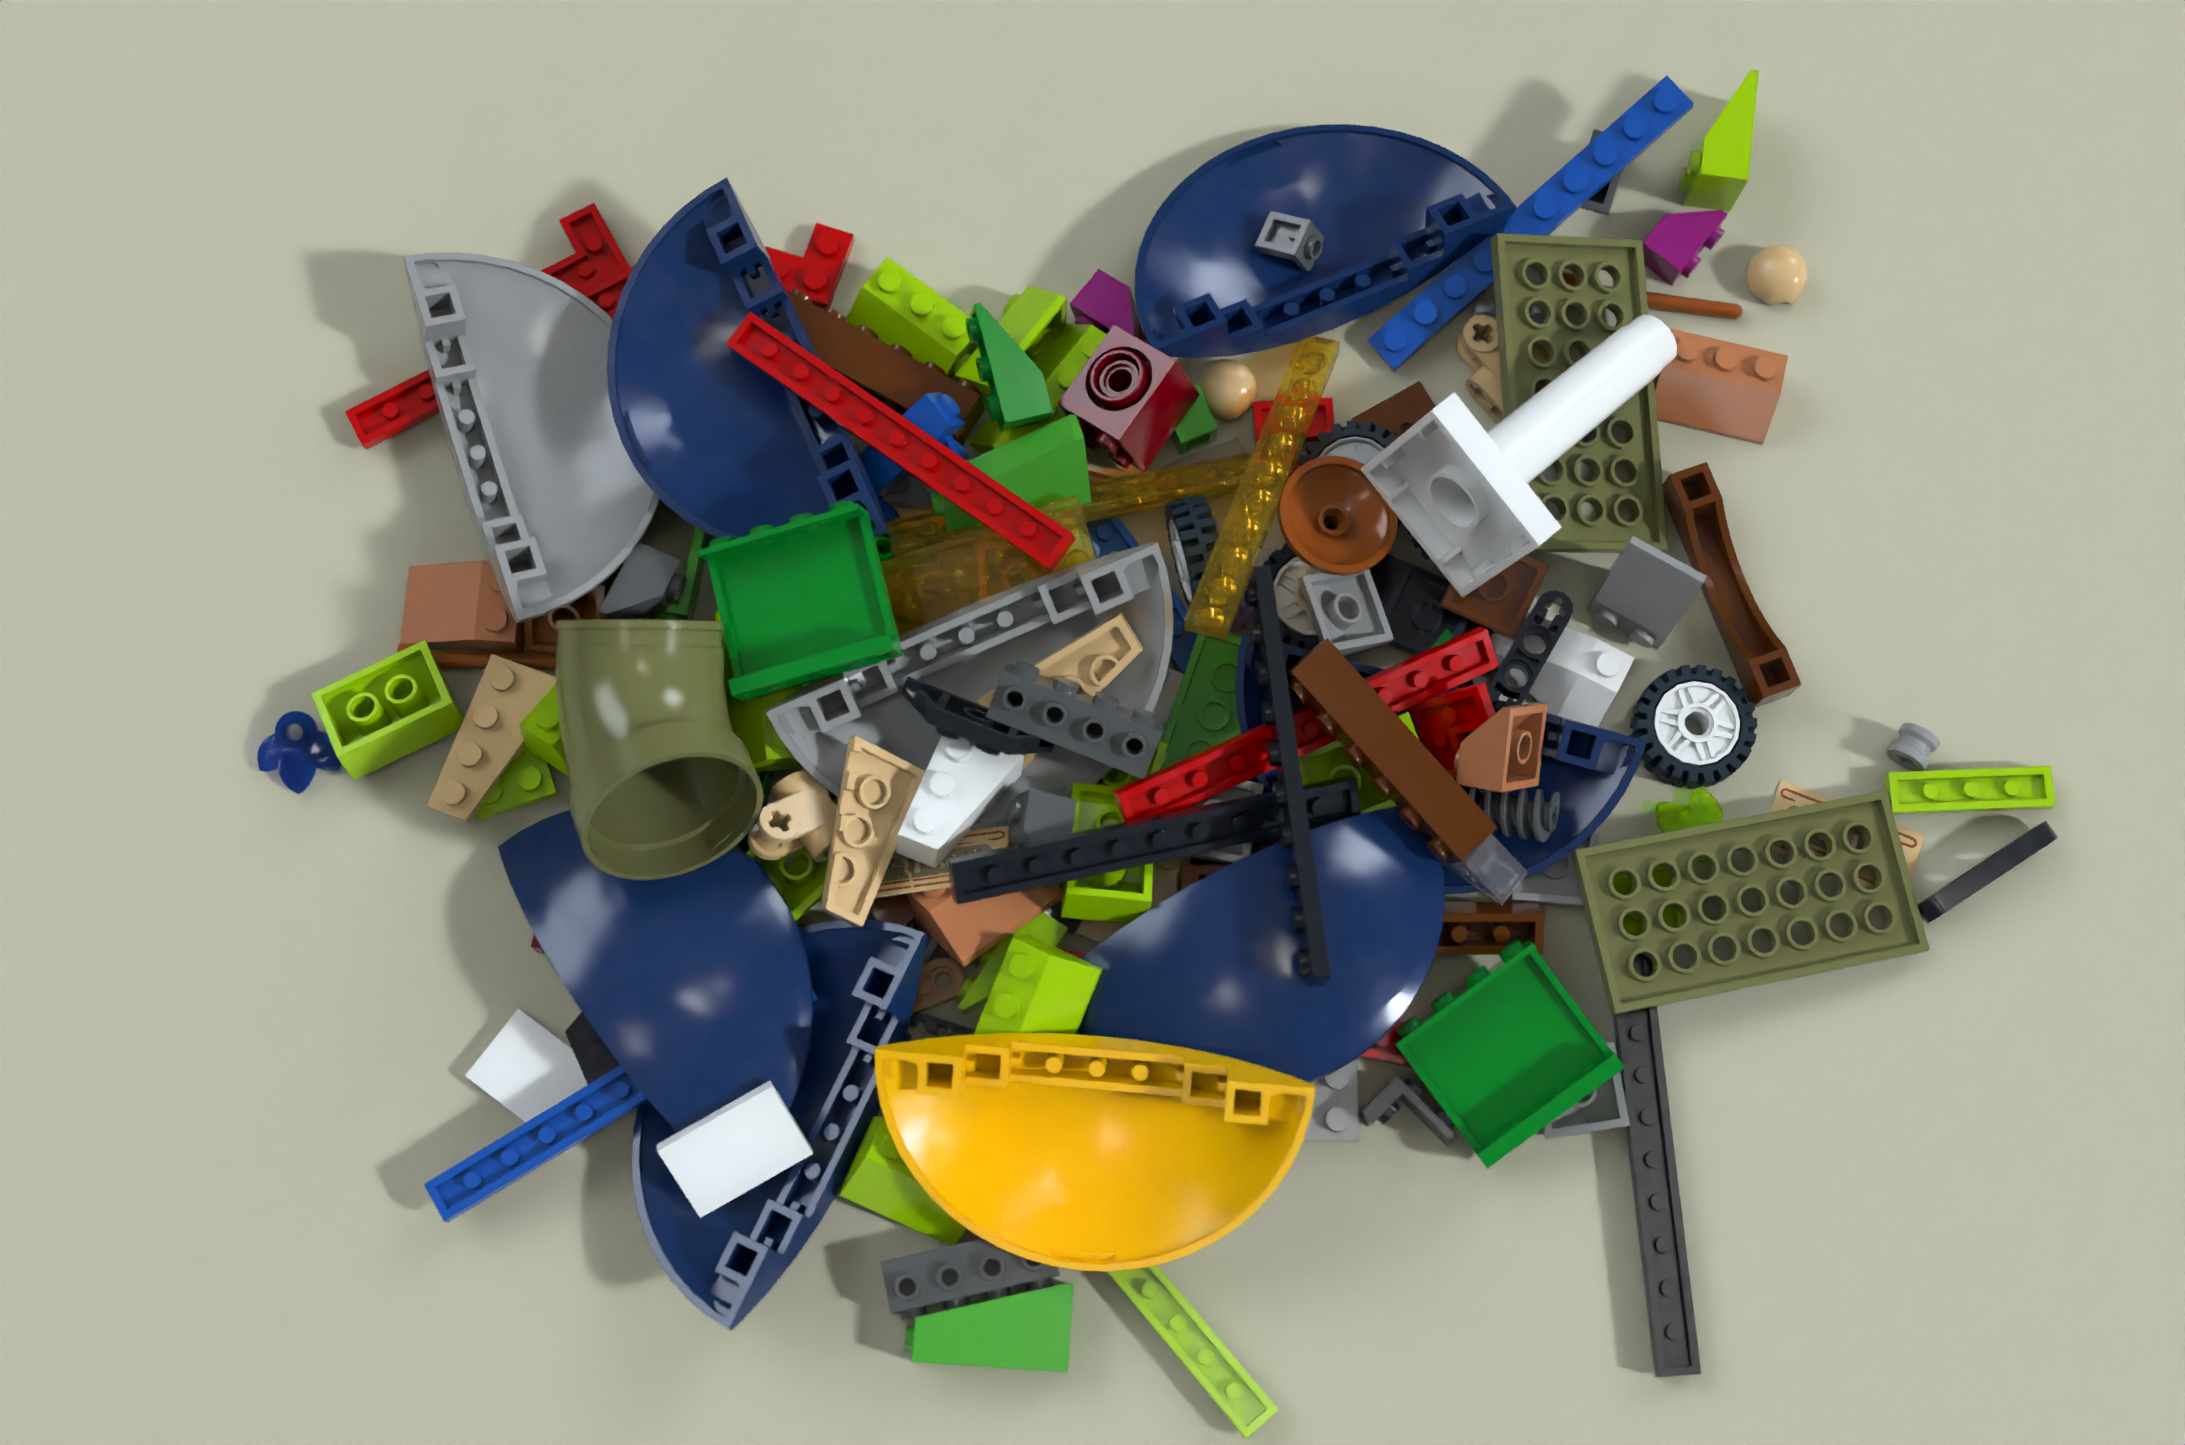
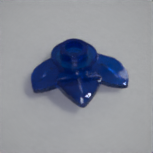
[257,711,342,794]

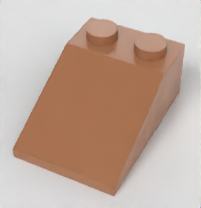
[400,560,525,653]

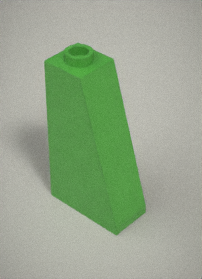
[931,414,1091,532]
[904,1283,1074,1372]

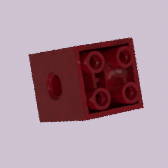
[1057,325,1200,472]

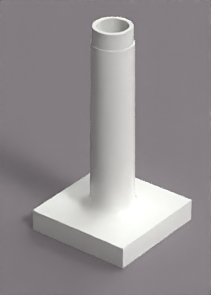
[1360,315,1677,598]

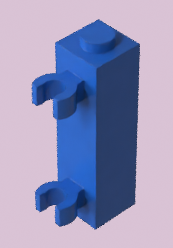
[861,392,969,528]

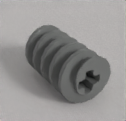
[1469,787,1560,843]

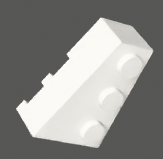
[896,735,1025,868]

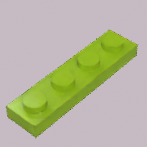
[1884,766,2056,815]

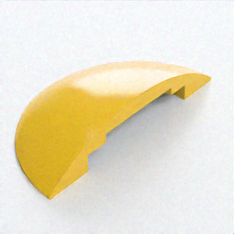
[875,1033,1316,1271]

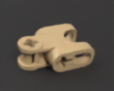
[1455,315,1547,424]
[748,768,837,862]

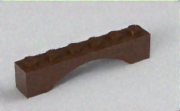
[1663,462,1802,708]

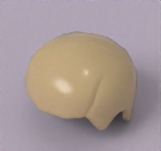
[1746,245,1808,306]
[1197,359,1258,420]

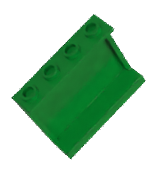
[697,501,903,702]
[1392,940,1625,1169]

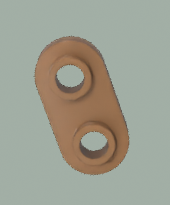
[912,958,964,1014]

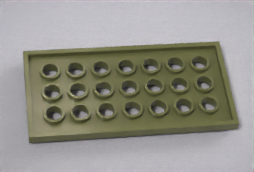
[1490,233,1668,553]
[1571,790,1930,1016]

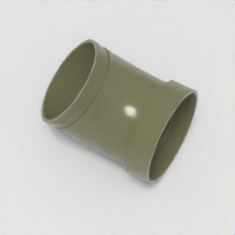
[556,619,763,880]

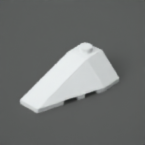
[1490,612,1634,727]

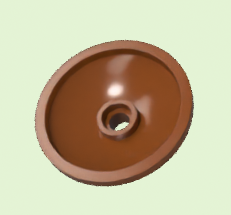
[1277,456,1398,576]

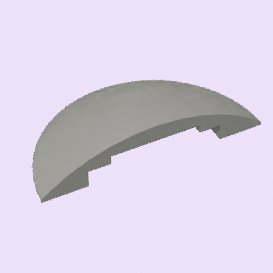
[404,252,660,623]
[765,542,1174,831]

